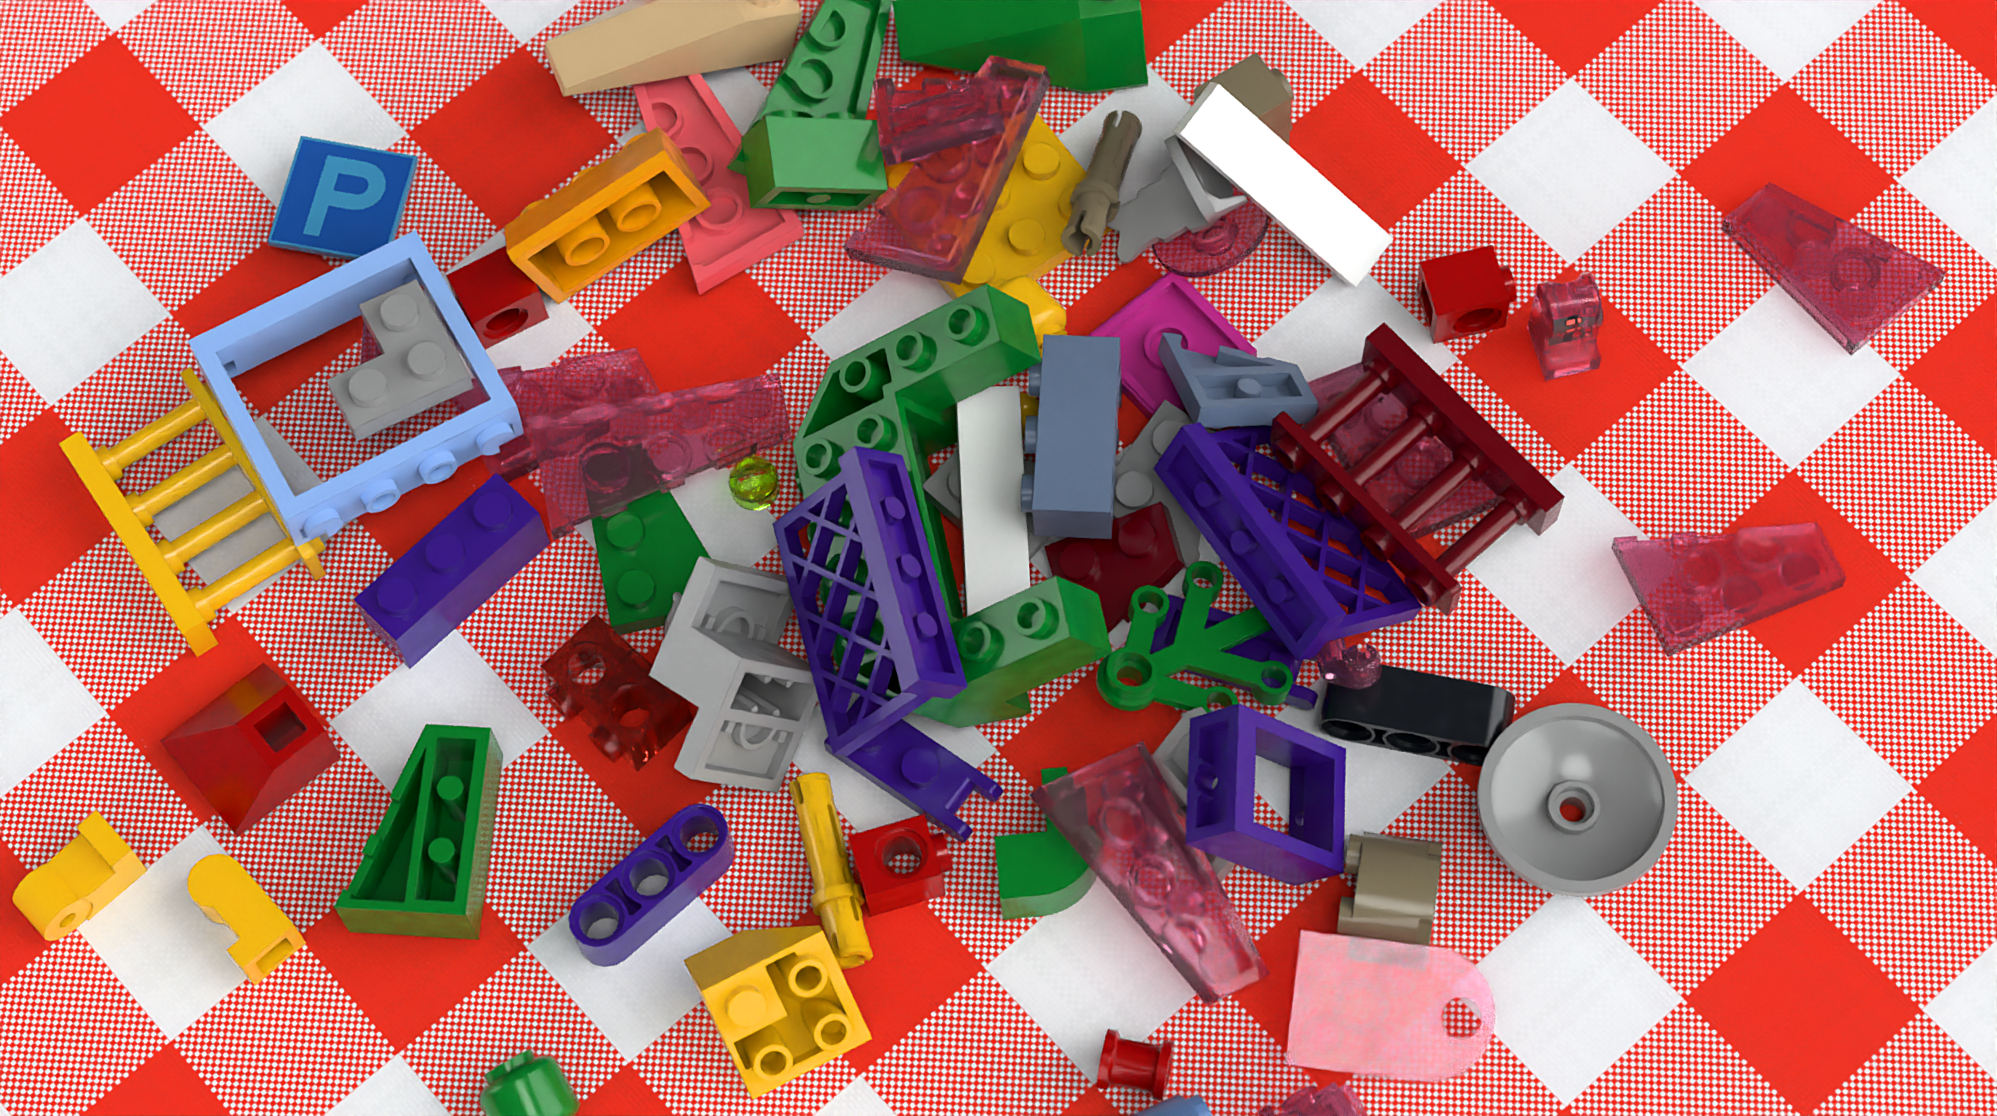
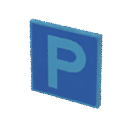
[267,136,419,261]

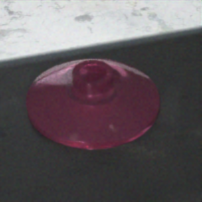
[1151,183,1270,277]

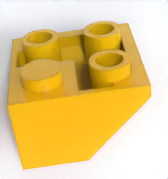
[683,925,872,1099]

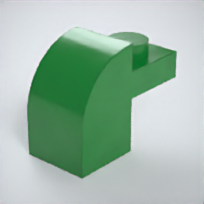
[994,767,1102,920]

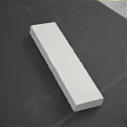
[1172,82,1394,287]
[955,386,1030,617]

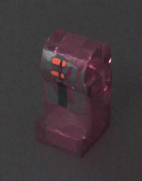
[1527,272,1603,381]

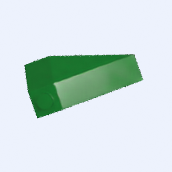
[892,0,1148,95]

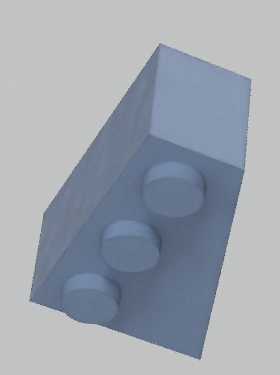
[1021,334,1122,539]

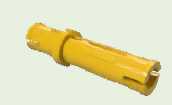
[789,772,873,969]

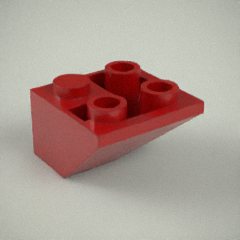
[160,663,341,837]

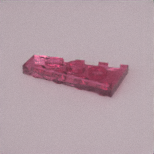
[1030,741,1270,1006]

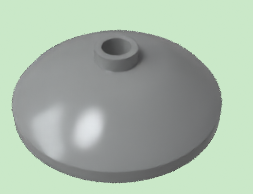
[1477,703,1678,897]

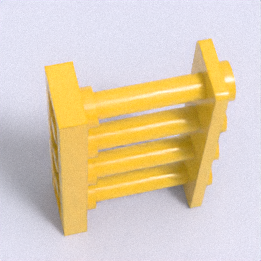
[59,367,326,657]

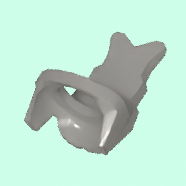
[1106,134,1249,264]

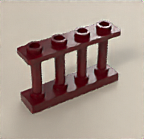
[1270,322,1565,616]

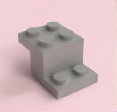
[649,556,818,793]

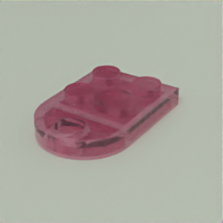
[1285,930,1496,1082]

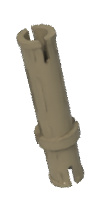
[1061,110,1142,257]

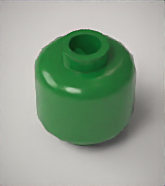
[479,1049,580,1116]

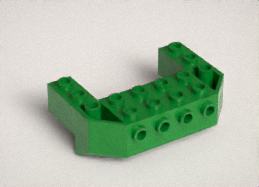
[792,283,1112,728]

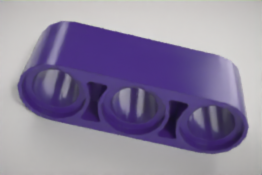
[568,803,735,967]

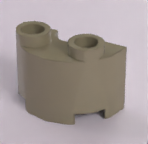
[1336,832,1443,971]

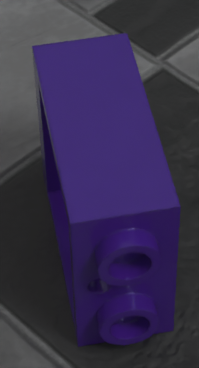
[1185,703,1346,886]

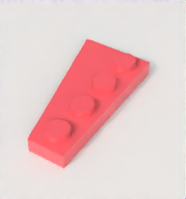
[632,73,805,295]

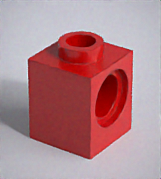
[1417,245,1516,344]
[446,246,549,350]
[848,814,953,917]

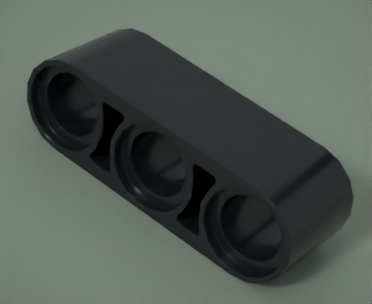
[1318,659,1516,766]

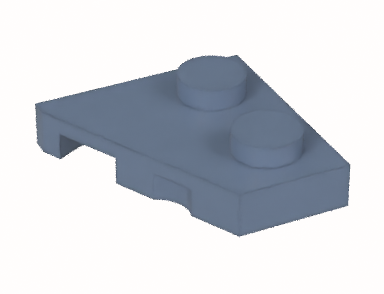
[1157,333,1319,429]

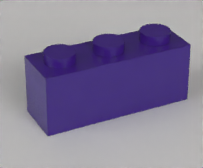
[354,473,550,669]

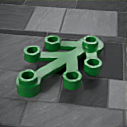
[1096,561,1293,713]

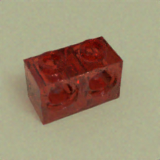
[540,614,693,772]

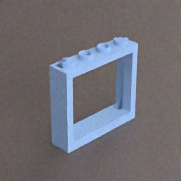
[188,230,524,547]

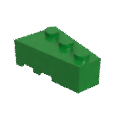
[334,724,503,940]

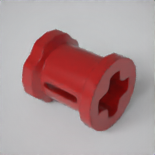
[1097,1029,1175,1101]

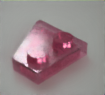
[873,77,1006,167]

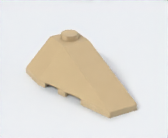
[544,0,802,97]

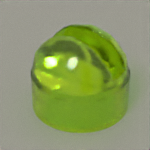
[728,455,780,511]

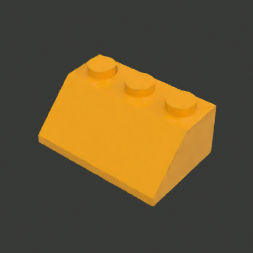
[504,126,712,305]

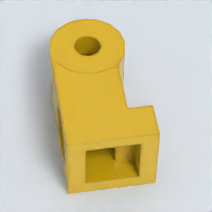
[12,810,148,941]
[187,854,306,986]

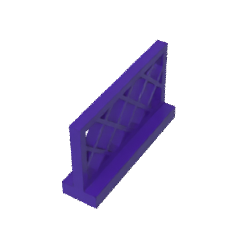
[1153,422,1423,661]
[772,446,968,756]

